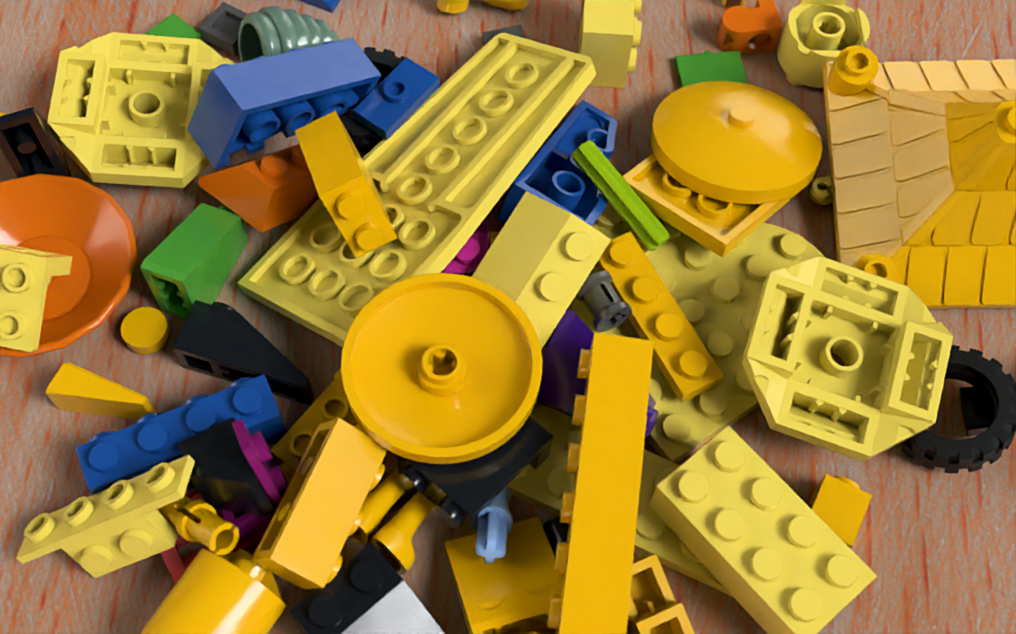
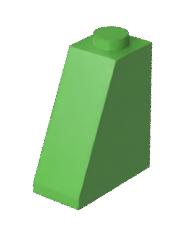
[140,203,249,320]

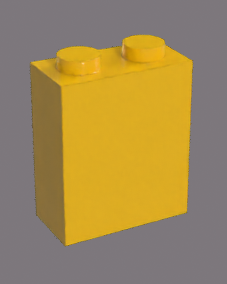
[295,110,398,258]

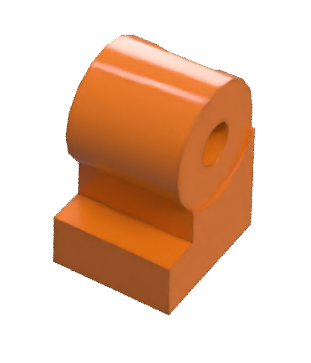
[717,0,783,54]

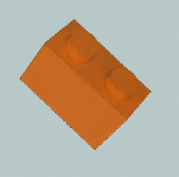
[197,144,320,233]

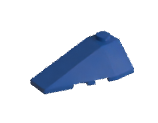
[497,100,618,227]

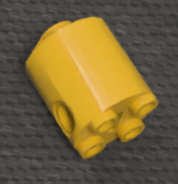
[140,548,287,634]

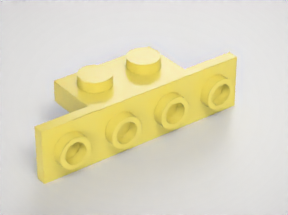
[16,455,195,578]

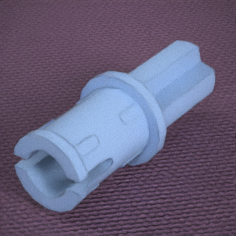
[475,485,513,564]

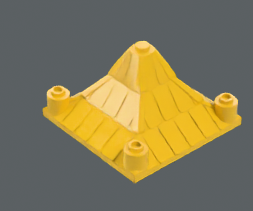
[822,45,1016,309]

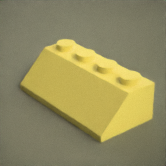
[471,191,611,349]

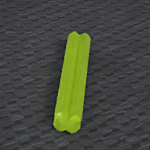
[572,140,670,251]

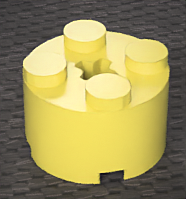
[777,0,870,88]

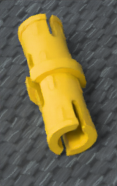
[156,494,239,555]

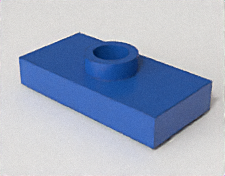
[353,57,440,140]

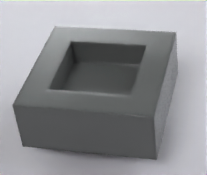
[199,2,247,55]

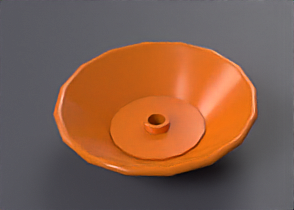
[0,173,138,358]

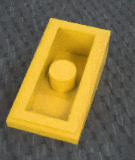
[46,362,157,420]

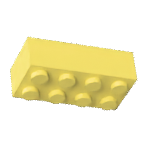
[649,425,877,634]

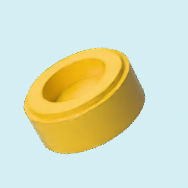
[120,307,170,354]

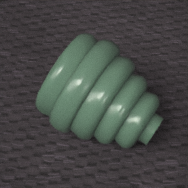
[238,6,339,62]

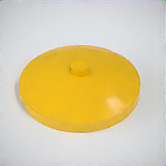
[650,81,822,204]
[341,273,542,464]

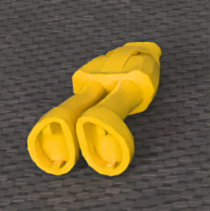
[348,466,435,575]

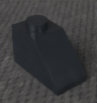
[179,417,275,517]

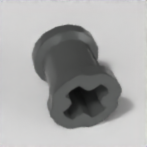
[576,271,632,332]

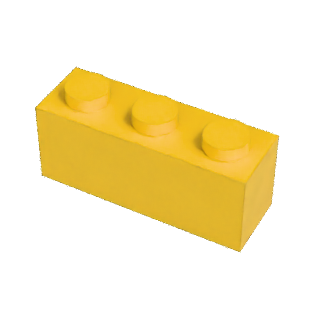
[251,418,388,589]

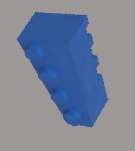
[187,38,381,170]

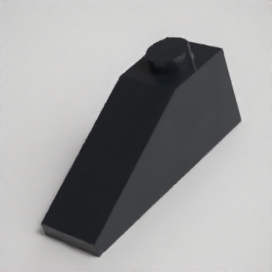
[0,107,72,178]
[173,300,314,406]

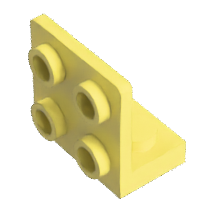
[0,243,73,352]

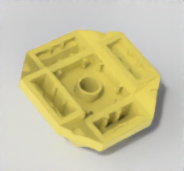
[47,32,235,188]
[741,256,953,462]

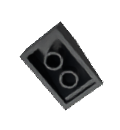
[289,543,445,634]

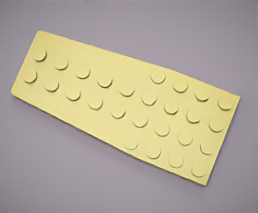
[237,33,596,347]

